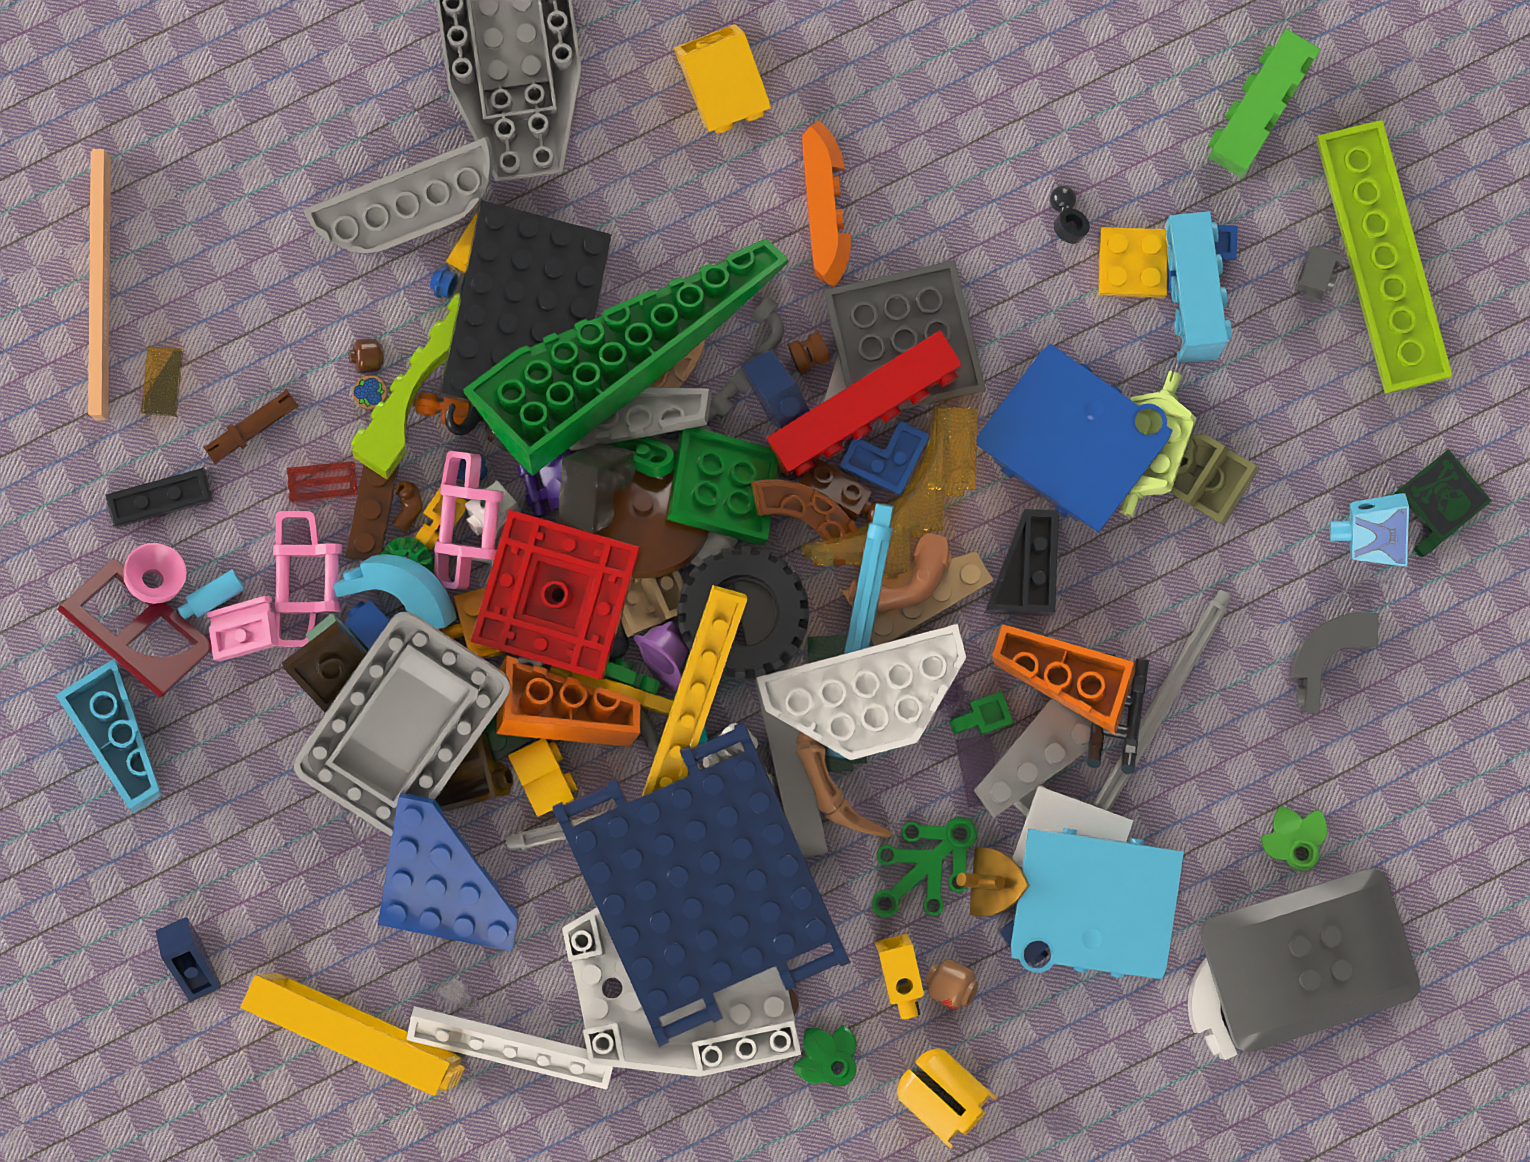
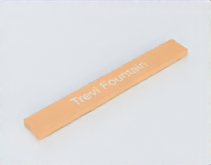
[88,149,111,421]

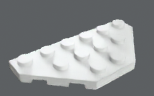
[757,624,966,760]

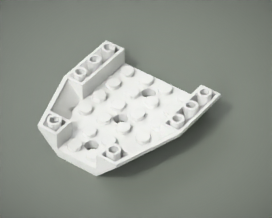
[562,907,801,1077]

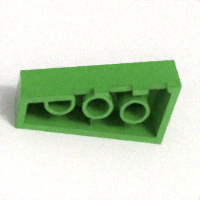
[1208,29,1321,178]

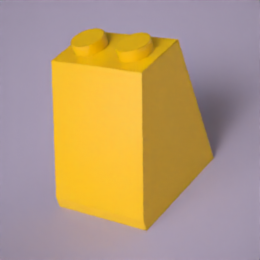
[673,24,771,134]

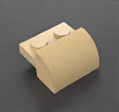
[620,570,684,637]

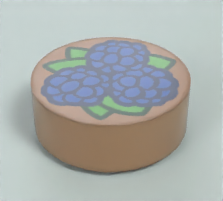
[353,375,388,411]

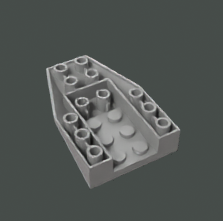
[436,0,582,183]

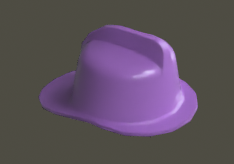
[634,621,689,693]

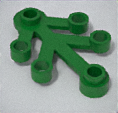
[871,817,977,918]

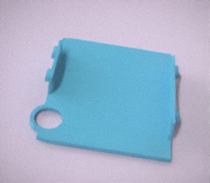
[1011,828,1184,979]

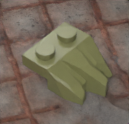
[1170,434,1260,526]

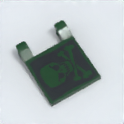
[1392,449,1492,557]

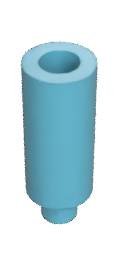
[177,569,245,620]

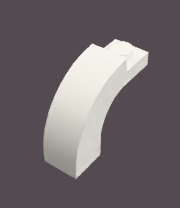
[1188,958,1238,1060]

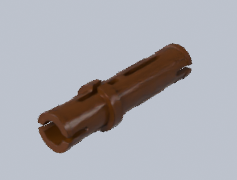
[203,389,299,465]

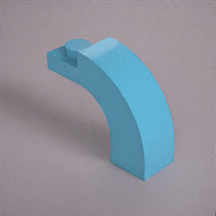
[333,554,457,629]

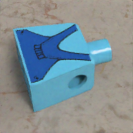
[1329,493,1409,566]

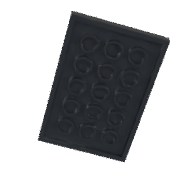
[439,200,612,404]

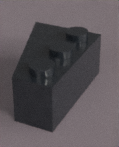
[984,509,1059,616]

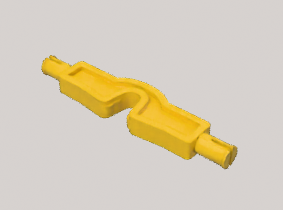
[550,666,674,716]

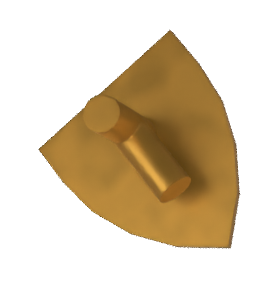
[956,847,1030,917]

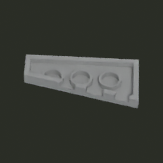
[974,698,1092,818]

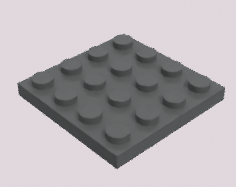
[823,260,986,411]

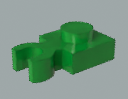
[604,658,661,695]

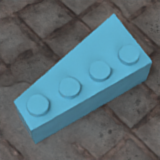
[1165,211,1232,364]
[55,659,163,814]

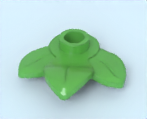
[1260,806,1327,871]

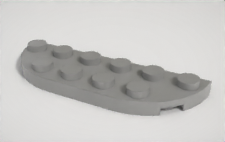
[303,137,493,253]

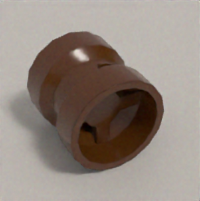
[787,331,831,375]

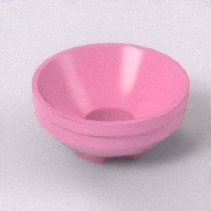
[123,543,187,604]

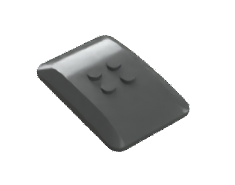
[1200,868,1420,1052]

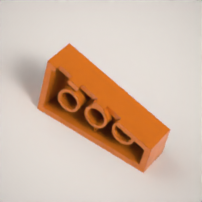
[992,624,1135,735]
[496,655,640,747]

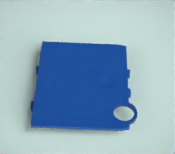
[973,344,1173,533]

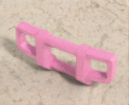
[434,451,504,590]
[272,511,342,647]

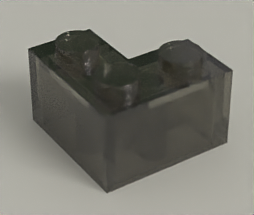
[558,442,635,533]

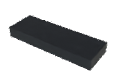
[105,468,213,528]

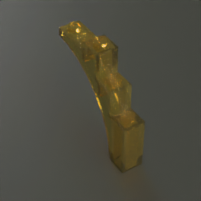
[802,407,977,579]

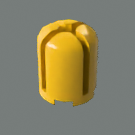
[897,1048,997,1149]

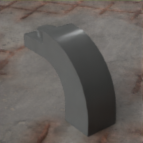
[1288,612,1379,715]

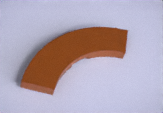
[751,479,865,567]

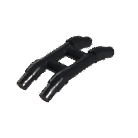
[1087,653,1150,774]

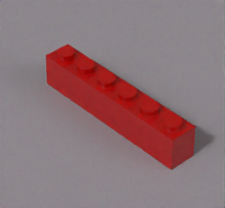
[767,330,962,477]

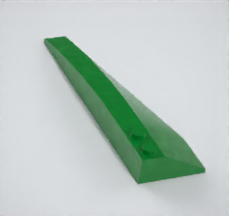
[463,238,789,476]

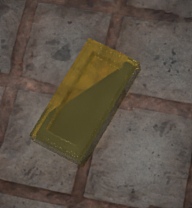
[141,346,183,417]

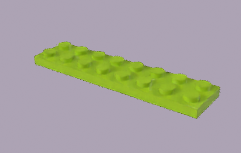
[1316,120,1453,395]

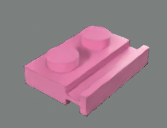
[207,596,279,661]

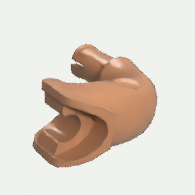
[848,533,952,612]

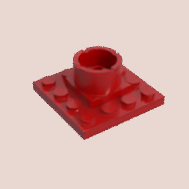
[470,509,641,680]

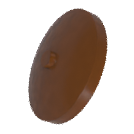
[576,456,710,578]

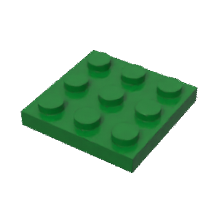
[667,427,778,546]

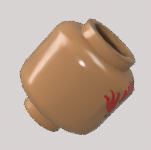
[925,959,979,1010]

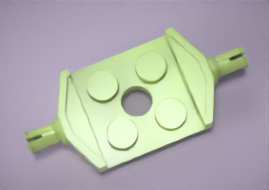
[1119,371,1196,517]

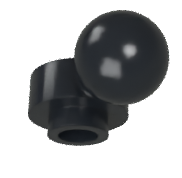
[1050,186,1090,244]

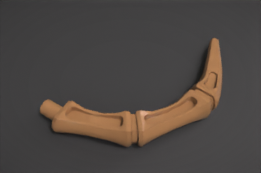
[795,731,892,838]

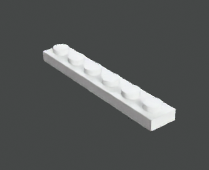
[407,1006,613,1089]

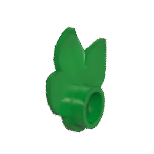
[793,1025,857,1087]

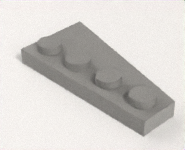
[569,387,712,451]

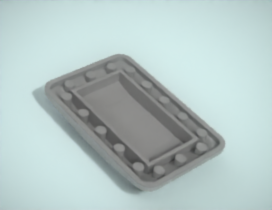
[294,612,510,836]

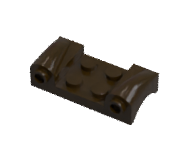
[435,728,514,812]

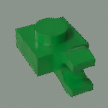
[949,691,1014,736]

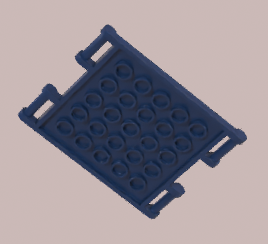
[552,722,851,1047]

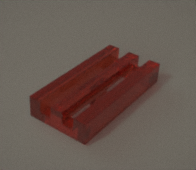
[286,461,358,503]

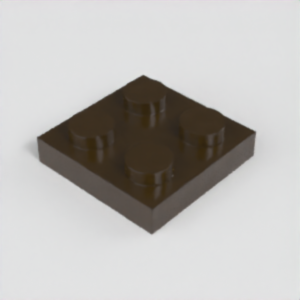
[282,621,366,713]

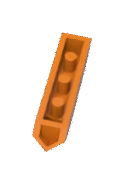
[802,120,851,287]

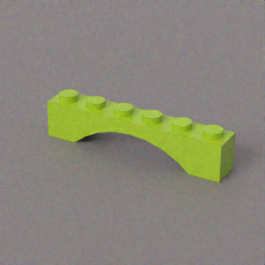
[351,293,460,480]

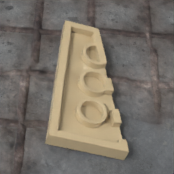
[842,552,994,646]

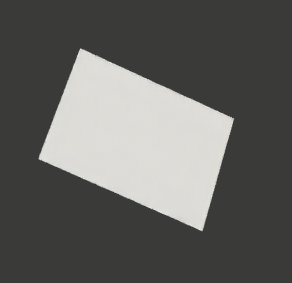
[1012,786,1134,867]

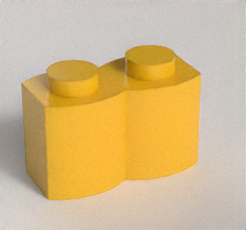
[508,739,578,817]

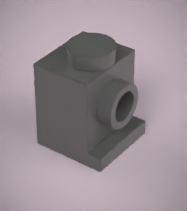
[1295,246,1344,302]

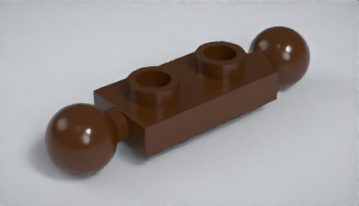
[778,458,893,523]

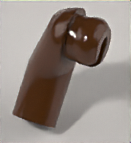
[392,480,423,533]

